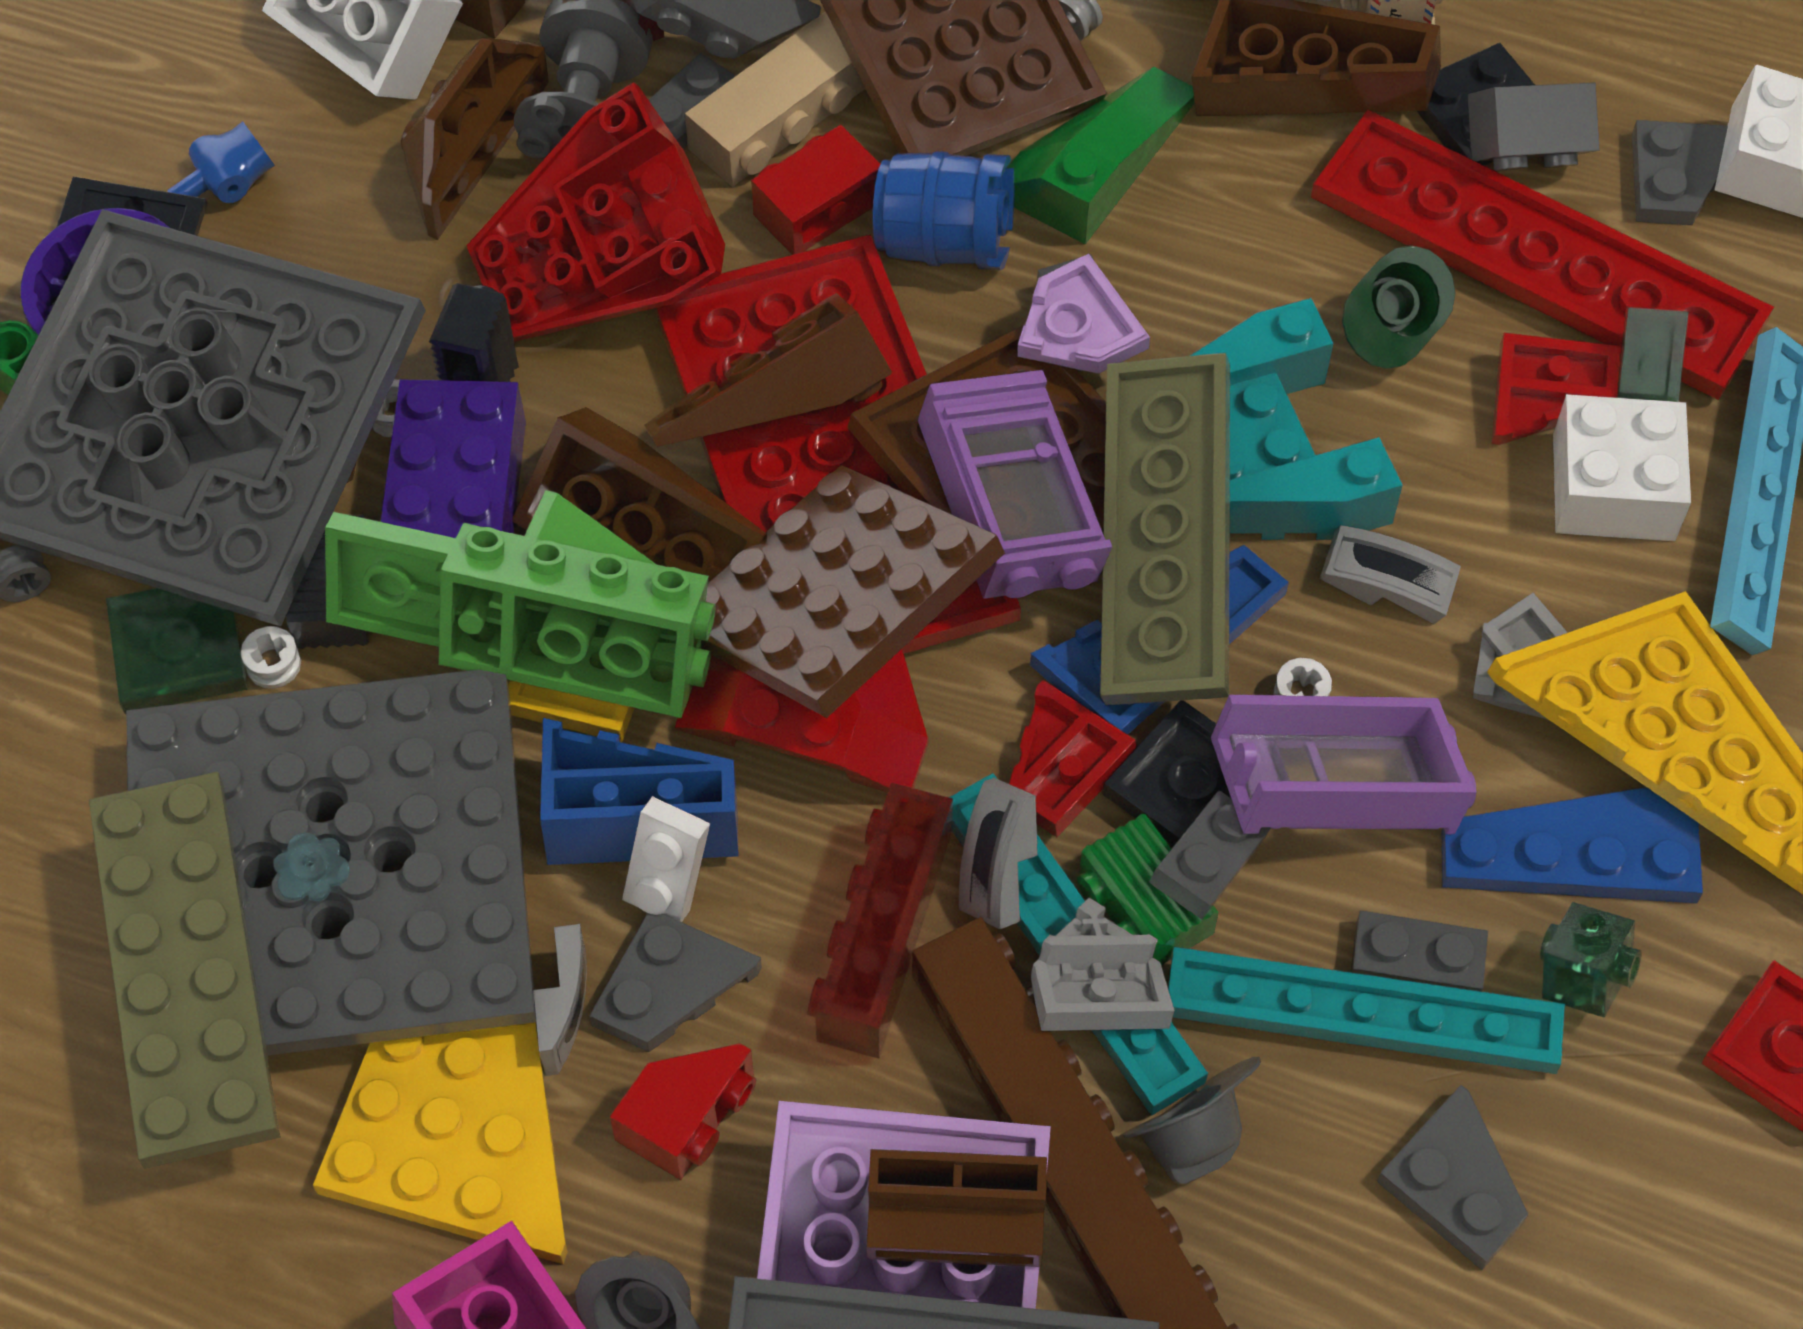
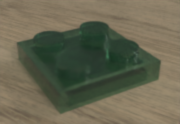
[106,588,248,714]

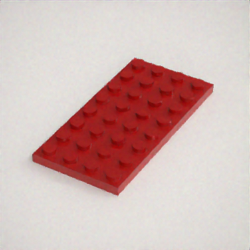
[654,234,1021,654]

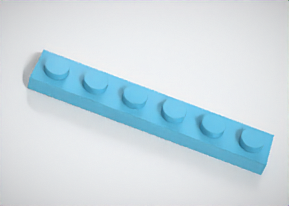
[1710,327,1803,655]

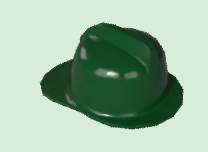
[1342,245,1456,369]

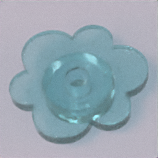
[273,833,350,901]

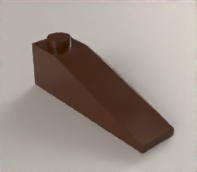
[644,293,892,447]
[513,407,767,582]

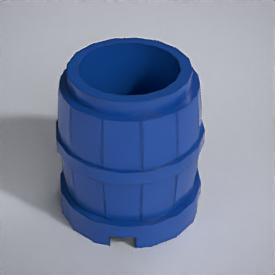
[873,151,1015,270]

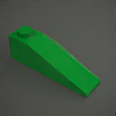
[1007,67,1195,244]

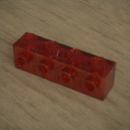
[807,782,953,1059]

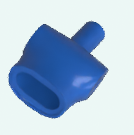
[167,121,275,203]

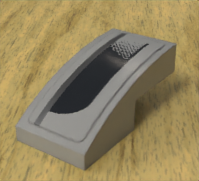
[1320,525,1461,624]
[959,778,1037,929]
[533,924,587,1076]

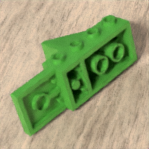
[325,490,716,718]

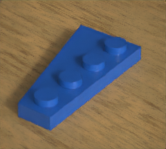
[1030,545,1289,734]
[1441,787,1703,903]

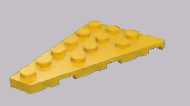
[1487,591,1803,895]

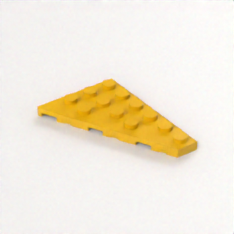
[313,1022,568,1264]

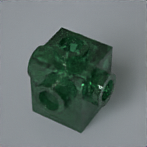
[1540,902,1642,1018]

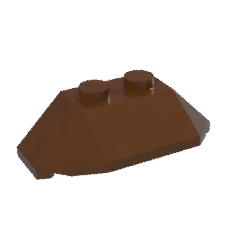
[401,37,549,240]

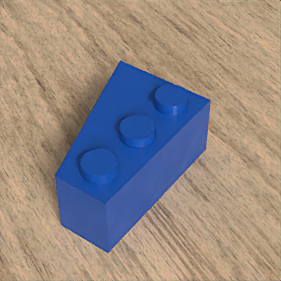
[540,718,739,865]

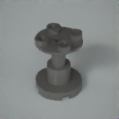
[514,0,653,158]

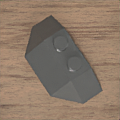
[621,0,822,59]

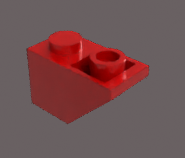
[610,1043,756,1180]

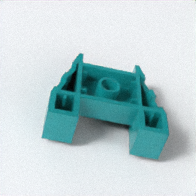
[1190,298,1403,540]

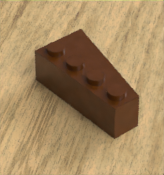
[1191,0,1441,116]

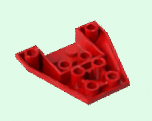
[466,82,726,342]

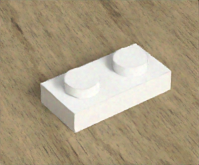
[622,796,710,922]

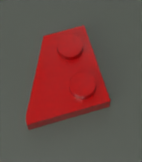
[1491,332,1621,445]
[1009,680,1136,838]

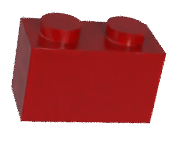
[751,124,880,255]

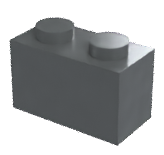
[1468,82,1600,171]

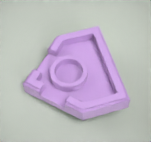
[1018,254,1150,374]

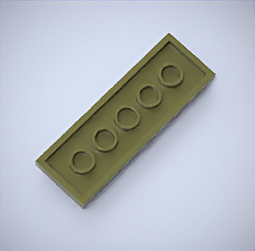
[1100,353,1230,705]
[89,772,281,1169]

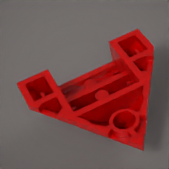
[675,649,929,799]

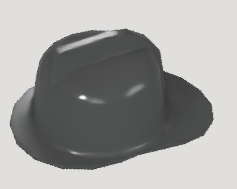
[1123,1057,1261,1184]
[575,1251,701,1329]

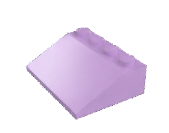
[757,1101,1051,1309]

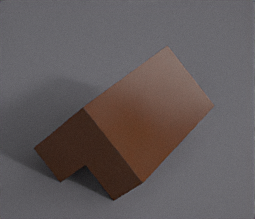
[866,1149,1047,1267]

